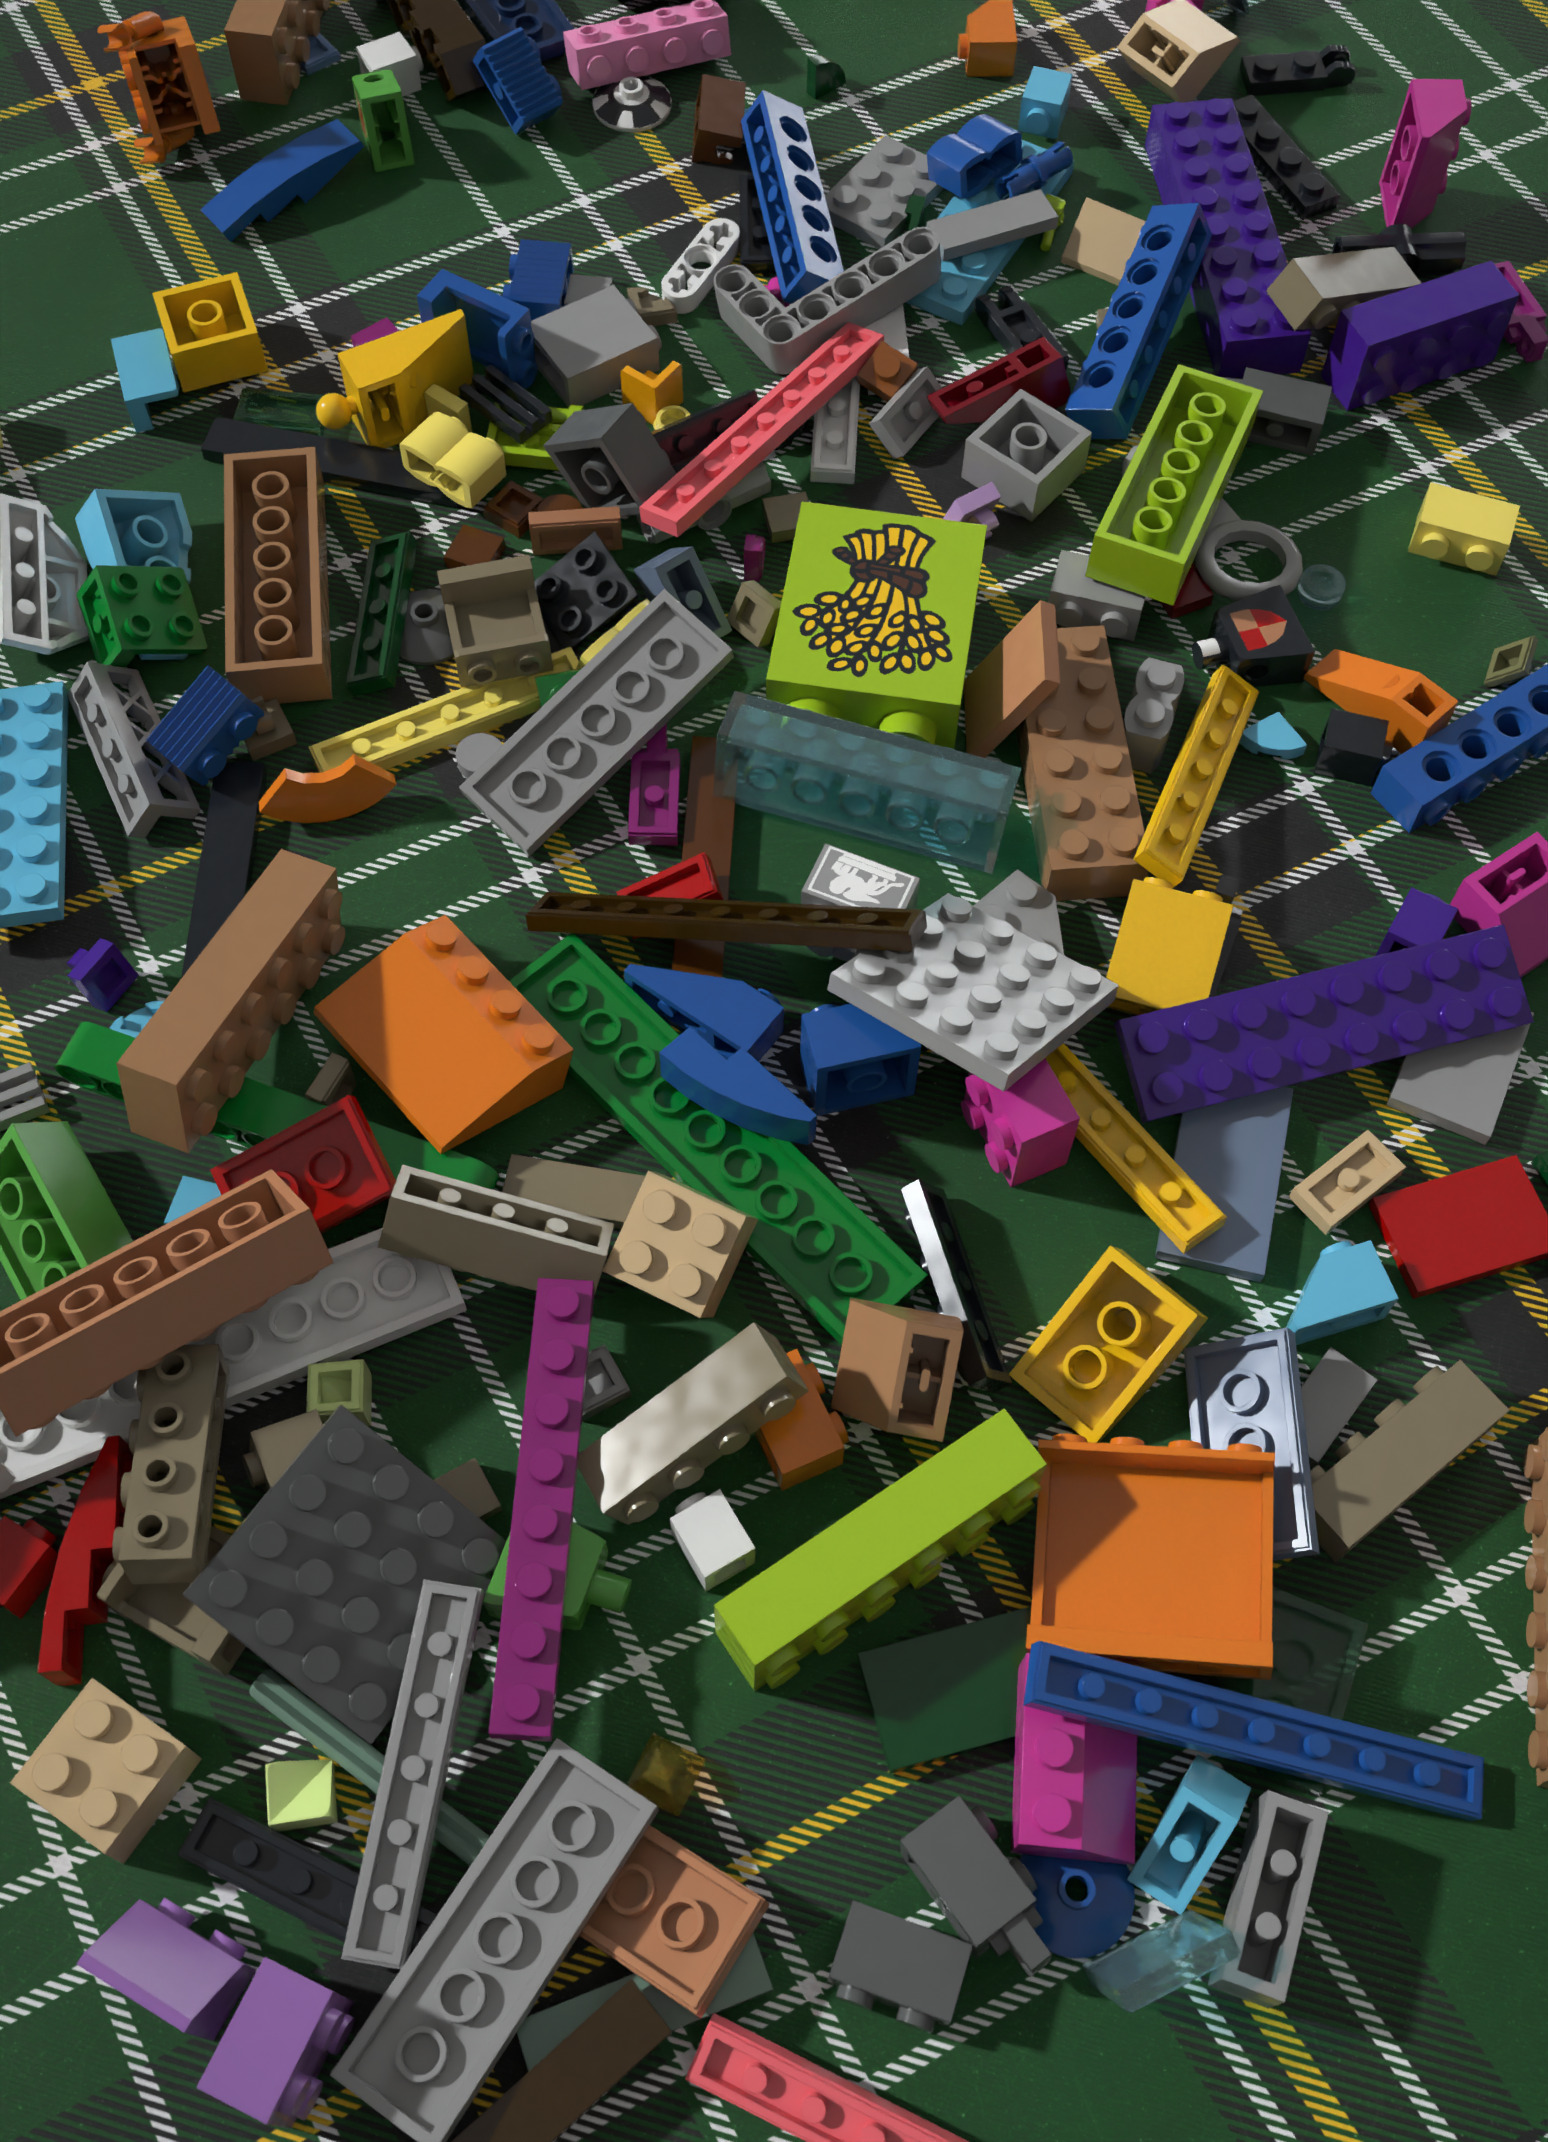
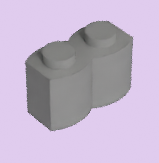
[1123,657,1184,774]

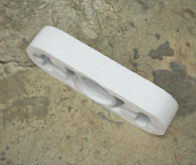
[661,218,740,314]

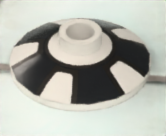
[592,76,672,133]

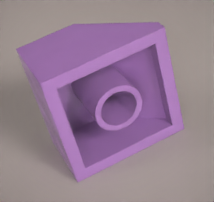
[77,1897,256,2041]

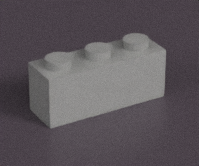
[1208,1790,1329,2008]

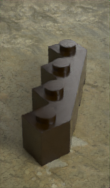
[376,0,488,103]

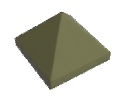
[1484,636,1538,688]

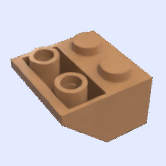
[831,1298,964,1442]

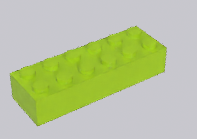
[1085,364,1263,605]
[714,1408,1047,1691]

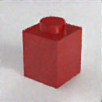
[0,1515,58,1619]

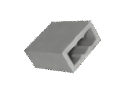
[531,285,662,408]

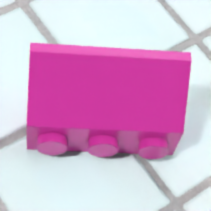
[1379,79,1471,229]
[1011,1653,1137,1865]

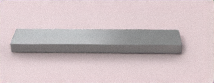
[341,1579,485,1969]

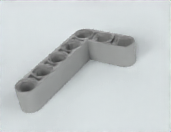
[714,227,942,375]

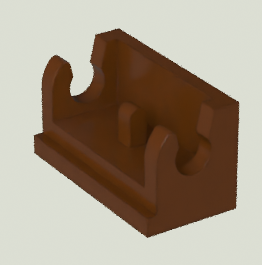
[691,74,746,164]

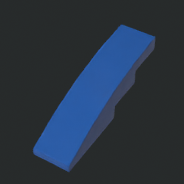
[201,119,364,242]

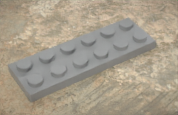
[459,589,734,857]
[330,1738,659,2142]

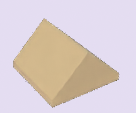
[1061,197,1146,286]

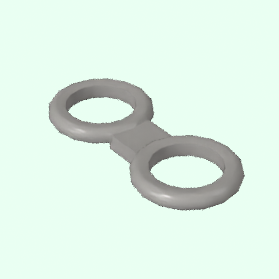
[1122,444,1303,602]

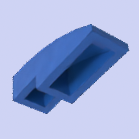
[659,1027,817,1145]

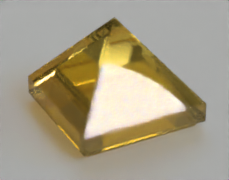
[627,1733,706,1817]

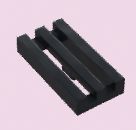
[458,364,553,445]

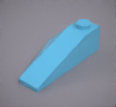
[75,489,192,660]

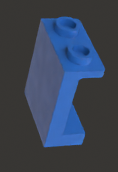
[417,269,538,389]

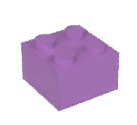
[196,1957,355,2129]

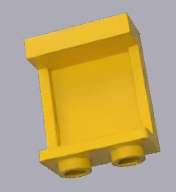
[1106,877,1233,1015]

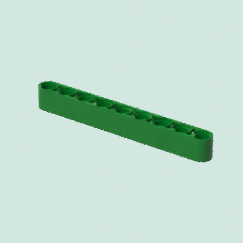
[54,1022,500,1199]

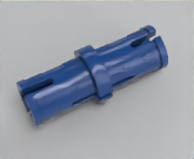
[995,142,1073,200]

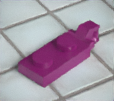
[1495,261,1548,363]
[628,723,681,846]

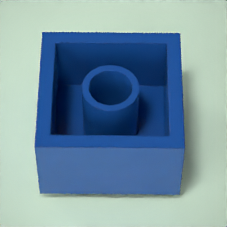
[799,1004,921,1116]

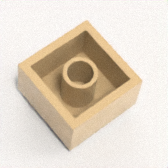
[602,1171,758,1318]
[10,1678,202,1864]

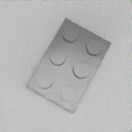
[825,135,944,249]

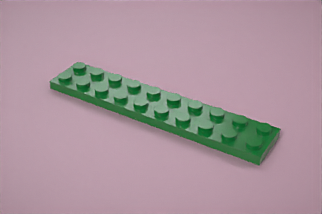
[509,933,928,1345]

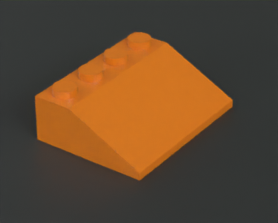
[313,915,574,1154]

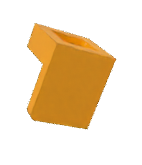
[620,361,683,425]

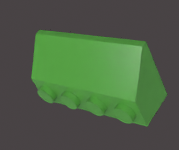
[0,1121,133,1300]

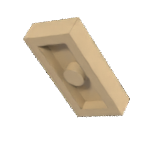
[1289,1130,1406,1235]

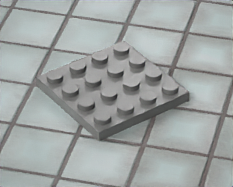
[827,893,1119,1092]

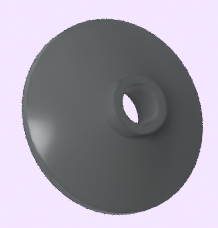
[399,589,454,666]

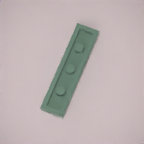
[517,1933,773,2071]

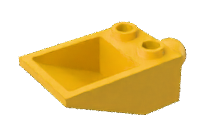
[316,309,474,448]

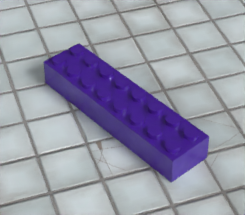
[1145,98,1311,379]

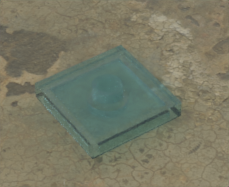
[1083,1910,1241,2013]

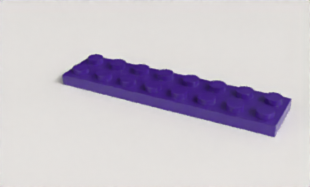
[1114,924,1534,1124]

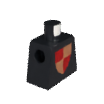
[1192,585,1315,687]

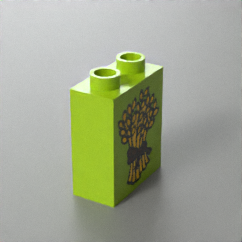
[765,501,987,767]

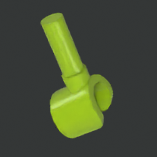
[1040,194,1066,251]

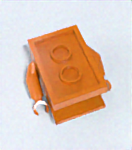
[98,11,221,164]

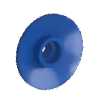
[1019,1854,1135,1959]

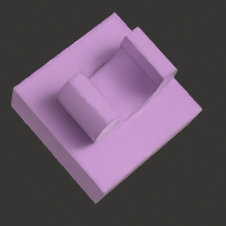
[943,482,1001,539]

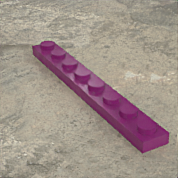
[489,1278,595,1742]

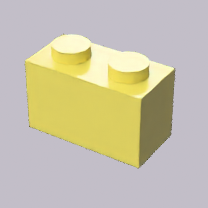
[1408,482,1520,575]

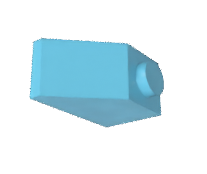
[1286,1240,1399,1345]
[1127,1754,1251,1915]

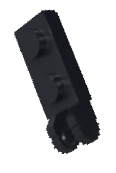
[1239,45,1357,96]
[974,286,1069,370]

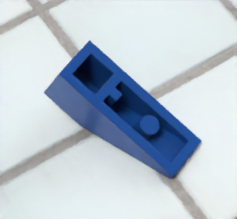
[624,964,784,1062]

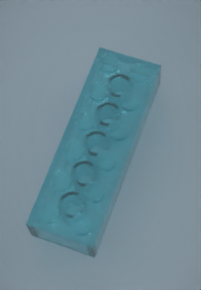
[713,691,1021,874]

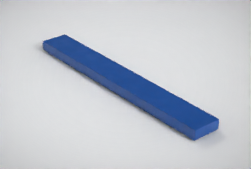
[1023,1641,1484,1821]

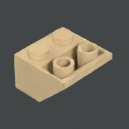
[1117,0,1240,102]

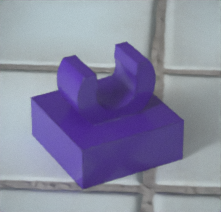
[66,938,139,1013]

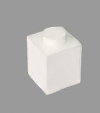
[356,32,423,96]
[670,1489,755,1592]

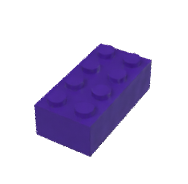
[1321,261,1520,411]

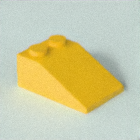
[1009,1245,1208,1443]

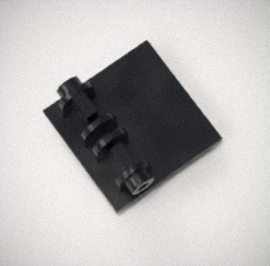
[534,531,639,650]

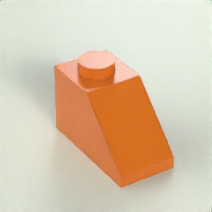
[958,0,1017,77]

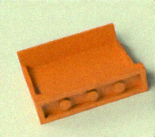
[1026,1433,1275,1680]

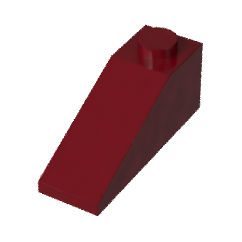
[927,337,1071,424]

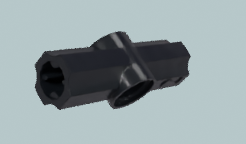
[1332,223,1466,275]

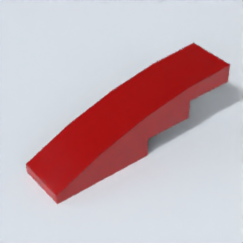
[37,1435,134,1686]

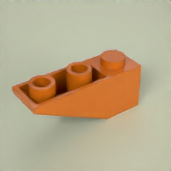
[1303,649,1459,754]

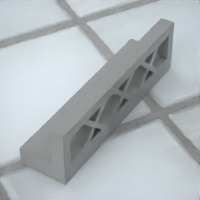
[67,662,201,838]

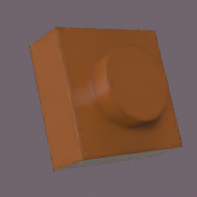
[857,341,918,402]

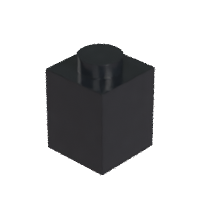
[1313,708,1393,787]

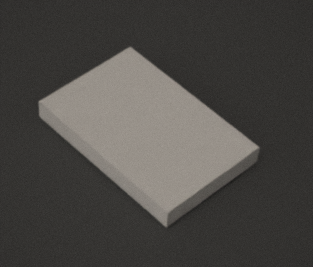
[1386,1012,1534,1145]

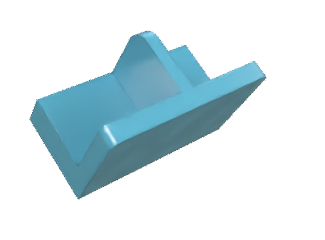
[111,328,179,433]

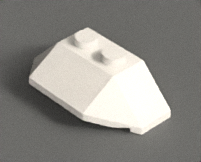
[0,493,89,655]

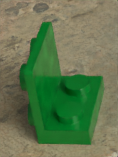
[76,565,208,668]

